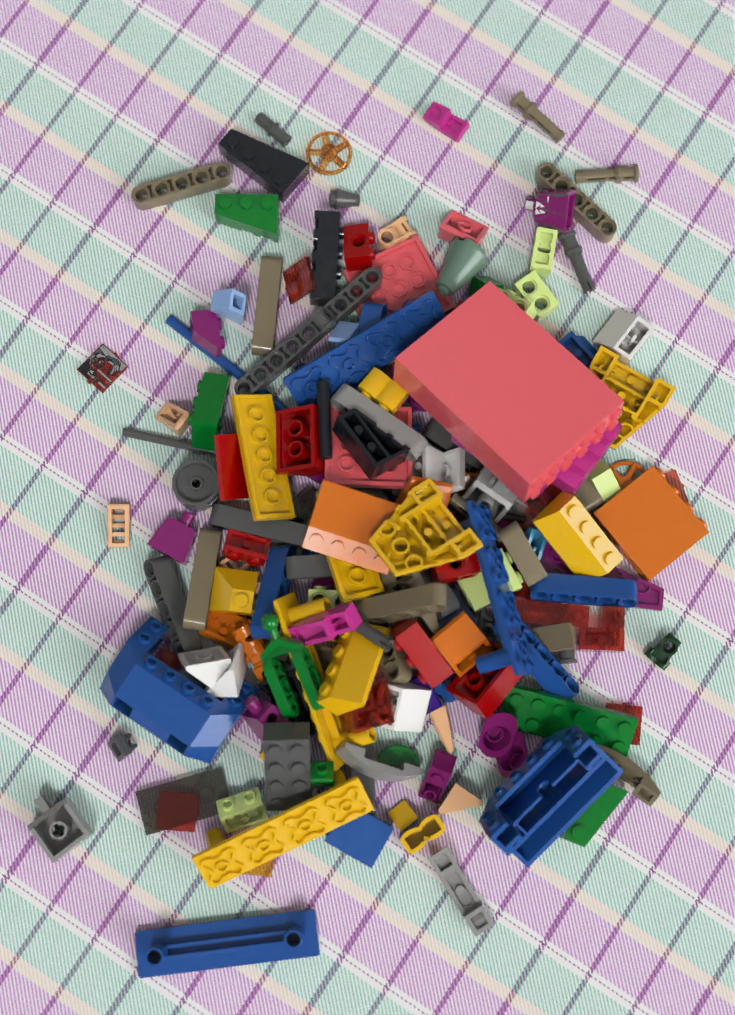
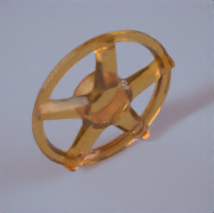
[306,131,352,176]

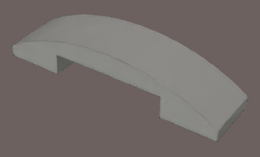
[335,742,424,782]
[428,846,495,937]

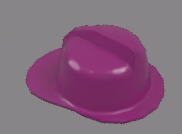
[479,712,518,758]
[496,730,530,778]

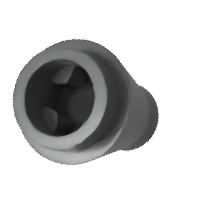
[329,188,360,209]

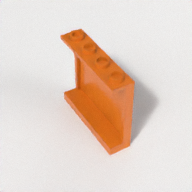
[591,466,709,581]

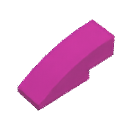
[288,602,363,646]

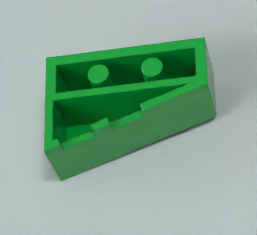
[215,194,279,243]
[188,372,230,451]
[560,785,629,847]

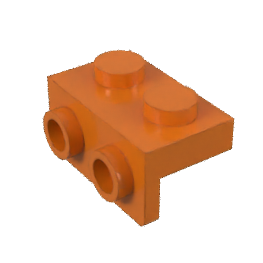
[199,611,247,650]

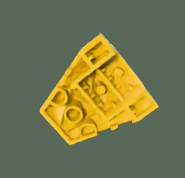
[589,345,676,450]
[369,478,483,577]

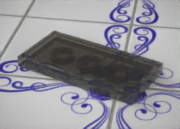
[135,767,230,835]

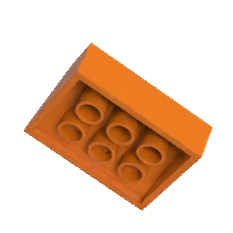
[302,479,401,575]

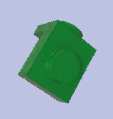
[310,761,334,786]

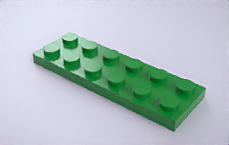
[500,684,639,757]

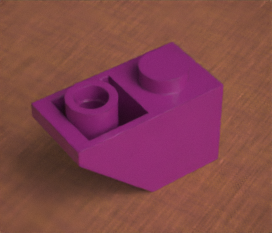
[189,310,225,357]
[418,749,457,804]

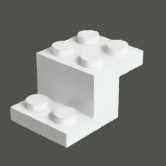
[392,444,465,497]

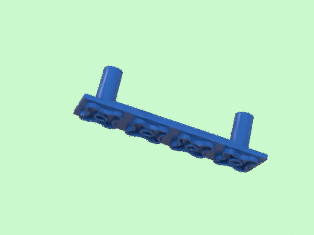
[283,290,446,406]
[459,500,534,676]
[135,909,320,978]

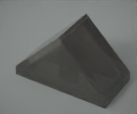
[286,484,319,524]

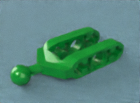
[260,613,325,719]

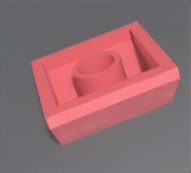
[438,210,489,246]

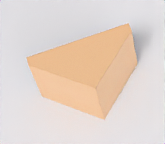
[154,401,190,438]
[437,783,483,814]

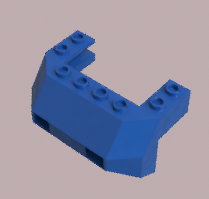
[100,616,260,763]
[479,724,624,868]

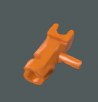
[231,619,266,682]

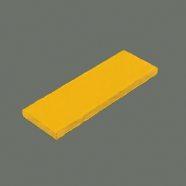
[230,394,296,521]

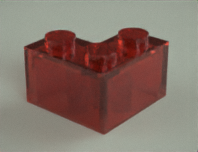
[576,606,625,653]
[340,676,394,733]

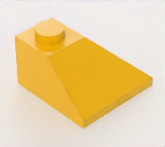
[209,567,259,616]

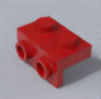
[221,528,271,567]

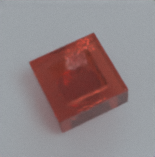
[155,647,179,670]

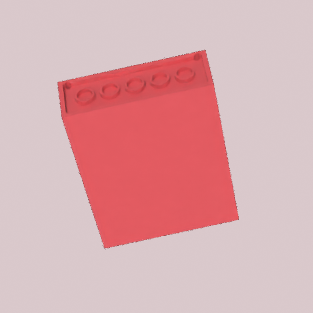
[393,281,624,503]

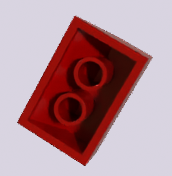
[276,404,325,476]
[214,433,249,501]
[390,618,454,689]
[446,639,522,720]

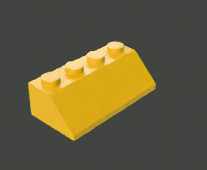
[532,491,623,577]
[317,624,390,716]

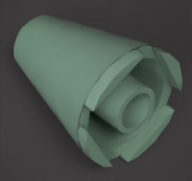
[435,236,489,297]

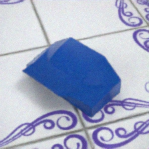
[559,331,597,369]

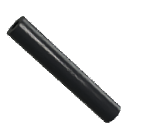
[316,380,333,460]

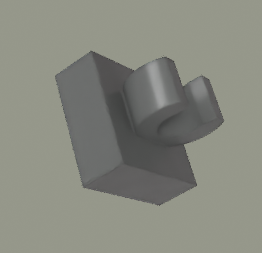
[107,733,138,762]

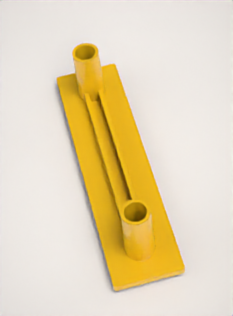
[273,592,376,771]
[192,769,374,889]

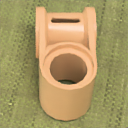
[377,216,417,252]

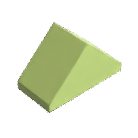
[588,459,622,504]

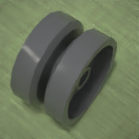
[172,459,220,511]

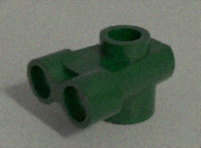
[644,632,681,670]

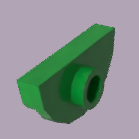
[376,744,420,767]

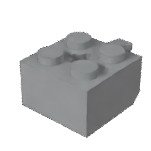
[462,466,517,524]
[28,795,94,863]

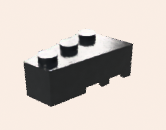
[332,408,411,480]
[257,668,318,736]

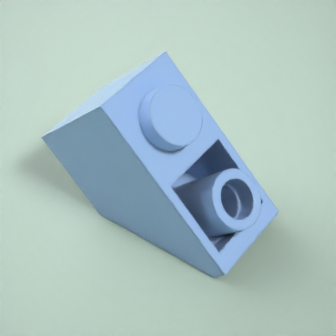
[211,288,247,324]
[328,321,359,347]

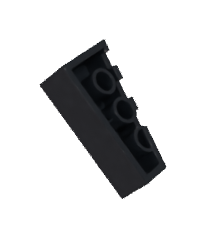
[218,129,310,203]
[310,210,344,306]

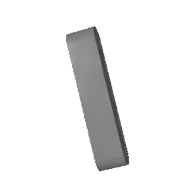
[330,384,428,462]

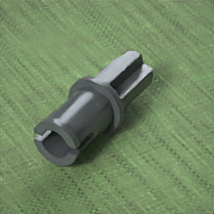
[254,112,292,147]

